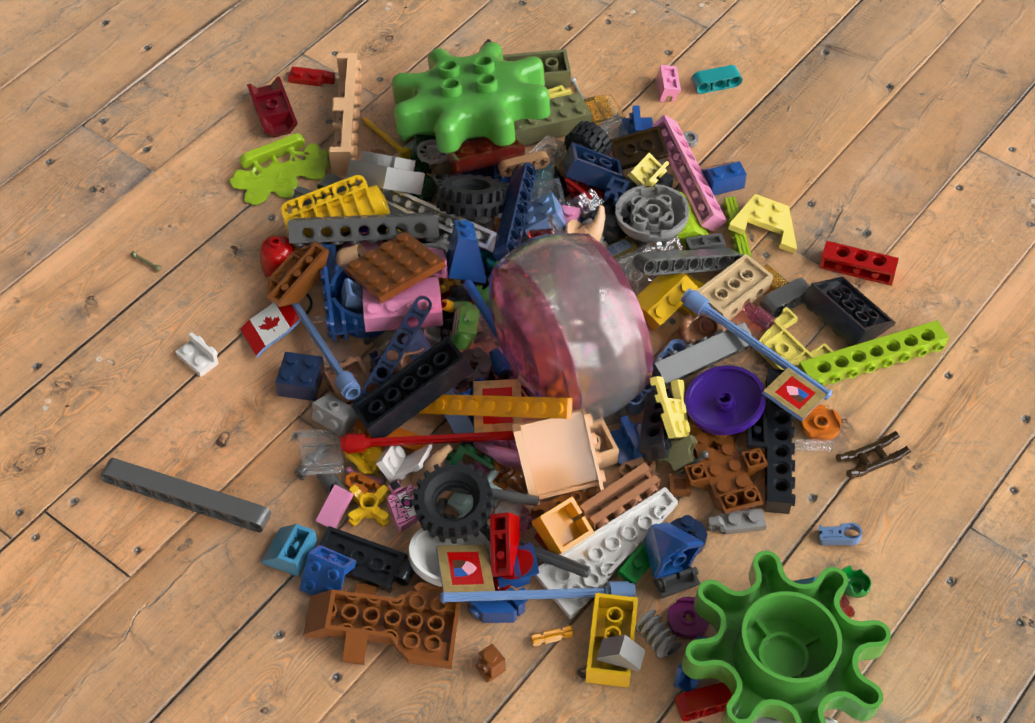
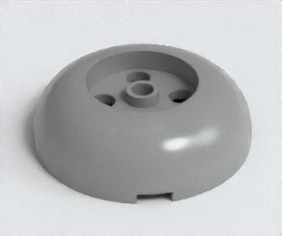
[615,184,689,243]

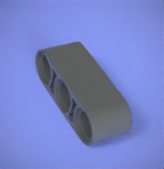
[760,277,810,318]

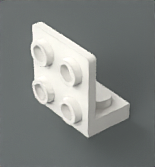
[376,444,433,482]

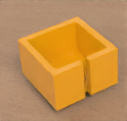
[531,496,594,554]

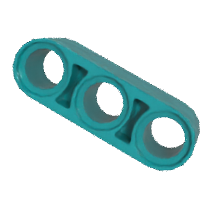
[691,65,743,94]

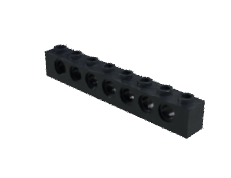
[765,369,796,514]

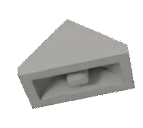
[597,635,645,672]

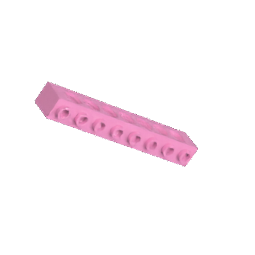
[652,115,727,232]

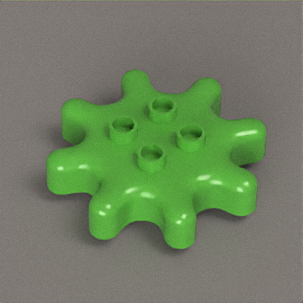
[392,42,551,153]
[682,551,891,723]

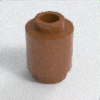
[502,466,528,494]

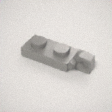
[707,508,766,535]

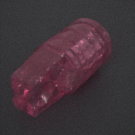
[743,302,777,331]

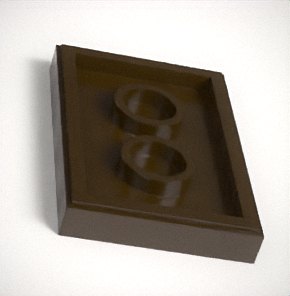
[610,126,669,170]

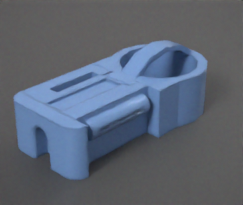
[818,523,862,546]

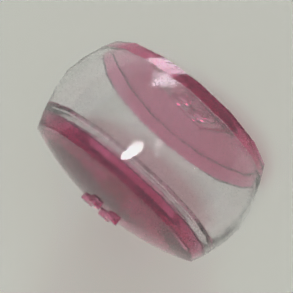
[488,233,654,423]

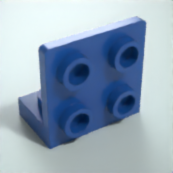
[299,545,356,596]

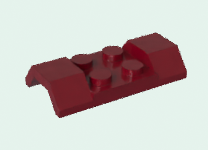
[247,76,298,138]

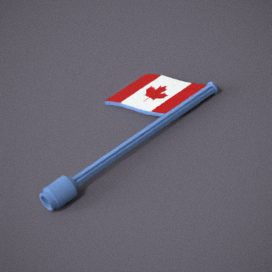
[240,303,361,400]

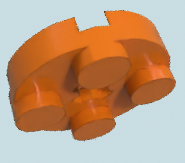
[801,405,841,442]

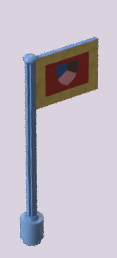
[681,288,832,422]
[436,544,636,604]

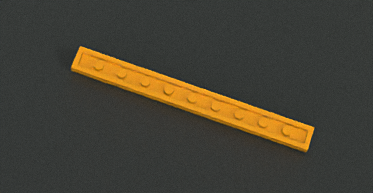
[419,394,572,419]

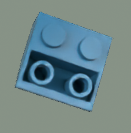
[261,524,317,577]

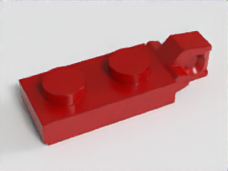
[288,66,336,87]

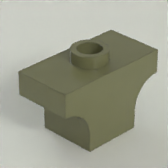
[658,435,698,471]

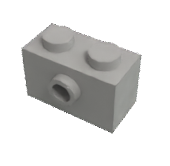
[312,393,358,436]

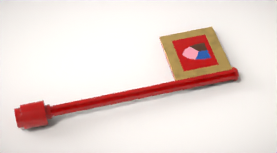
[340,379,523,454]

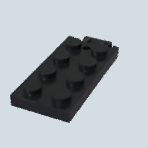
[318,526,415,593]

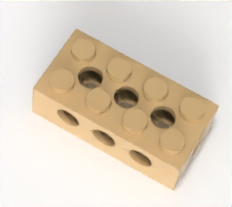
[697,254,773,326]

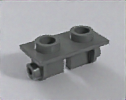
[653,566,700,598]

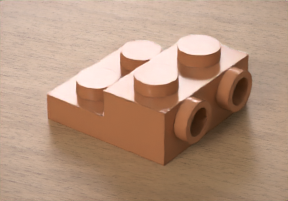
[323,356,376,405]

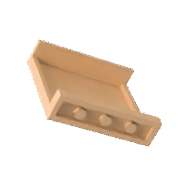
[512,408,606,507]

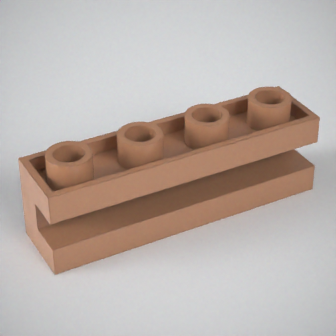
[579,462,660,532]

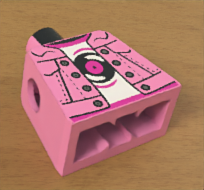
[386,480,419,533]

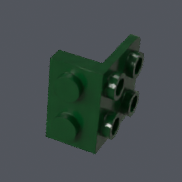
[446,442,495,470]

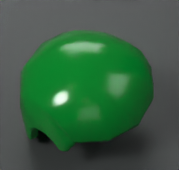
[842,565,872,598]

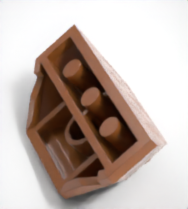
[266,241,329,307]

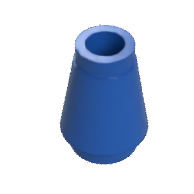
[489,348,512,378]

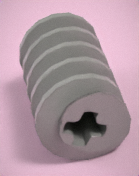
[636,610,682,658]

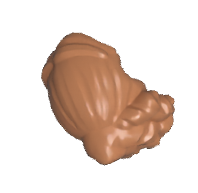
[678,313,723,345]

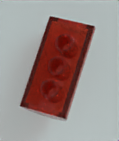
[447,133,526,175]

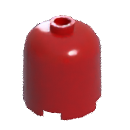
[260,234,295,277]

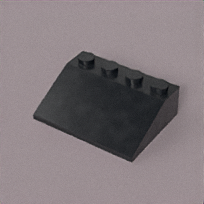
[801,277,896,346]

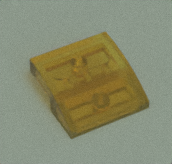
[584,94,625,127]

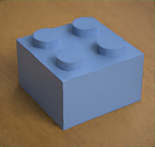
[524,192,566,242]

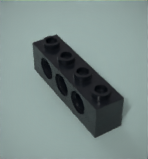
[638,389,674,462]

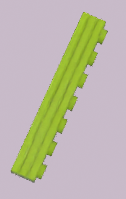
[722,196,752,257]

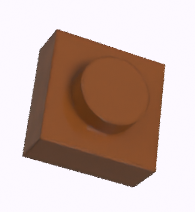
[669,475,691,497]

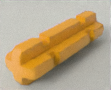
[531,625,573,647]

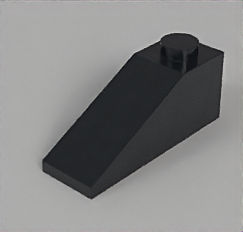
[745,397,768,448]

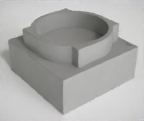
[346,151,425,195]

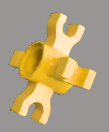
[348,485,389,527]

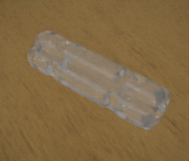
[794,439,834,451]

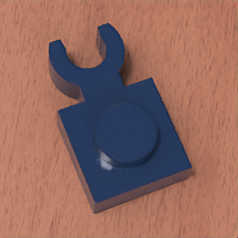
[604,176,629,205]
[369,350,387,377]

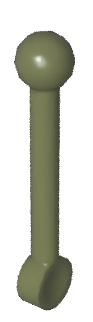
[130,251,161,272]

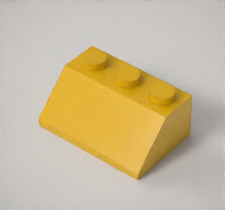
[629,273,699,331]

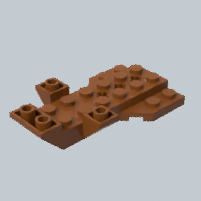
[671,413,768,514]
[303,582,461,669]

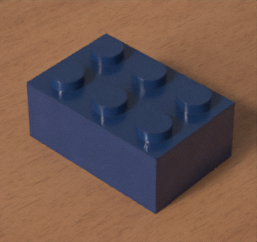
[563,142,624,193]

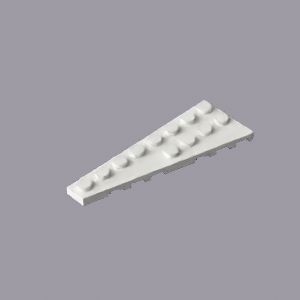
[534,487,678,619]

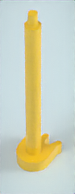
[362,117,414,160]

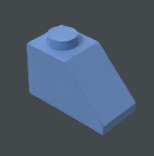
[341,278,363,314]

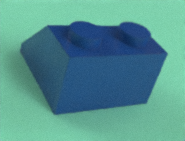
[701,161,747,196]

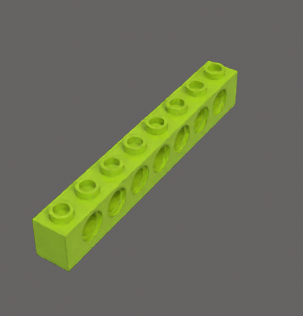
[798,320,949,386]

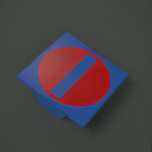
[497,542,539,588]

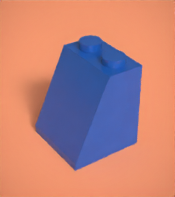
[446,220,486,283]

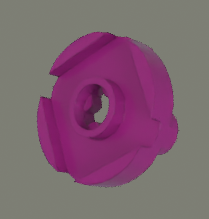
[667,597,710,639]

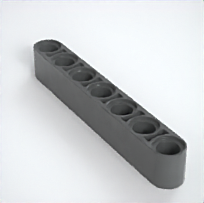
[633,248,743,275]

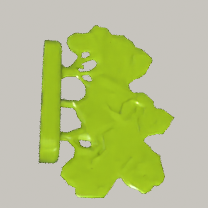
[229,133,330,205]

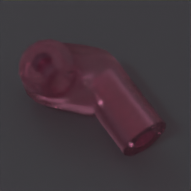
[516,504,534,533]

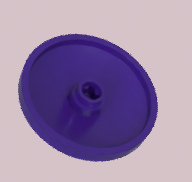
[685,365,766,435]

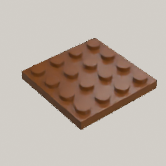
[343,232,446,304]

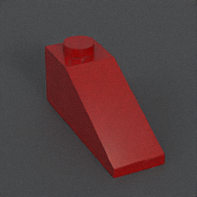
[490,512,520,578]

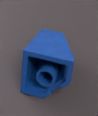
[643,522,704,579]

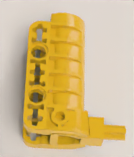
[281,175,390,250]

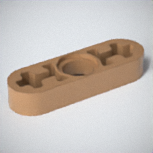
[498,151,550,177]

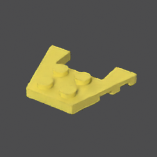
[728,194,797,254]
[755,307,834,370]
[649,376,690,439]

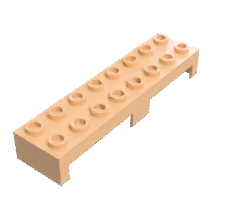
[329,53,363,176]

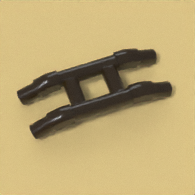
[836,431,911,478]

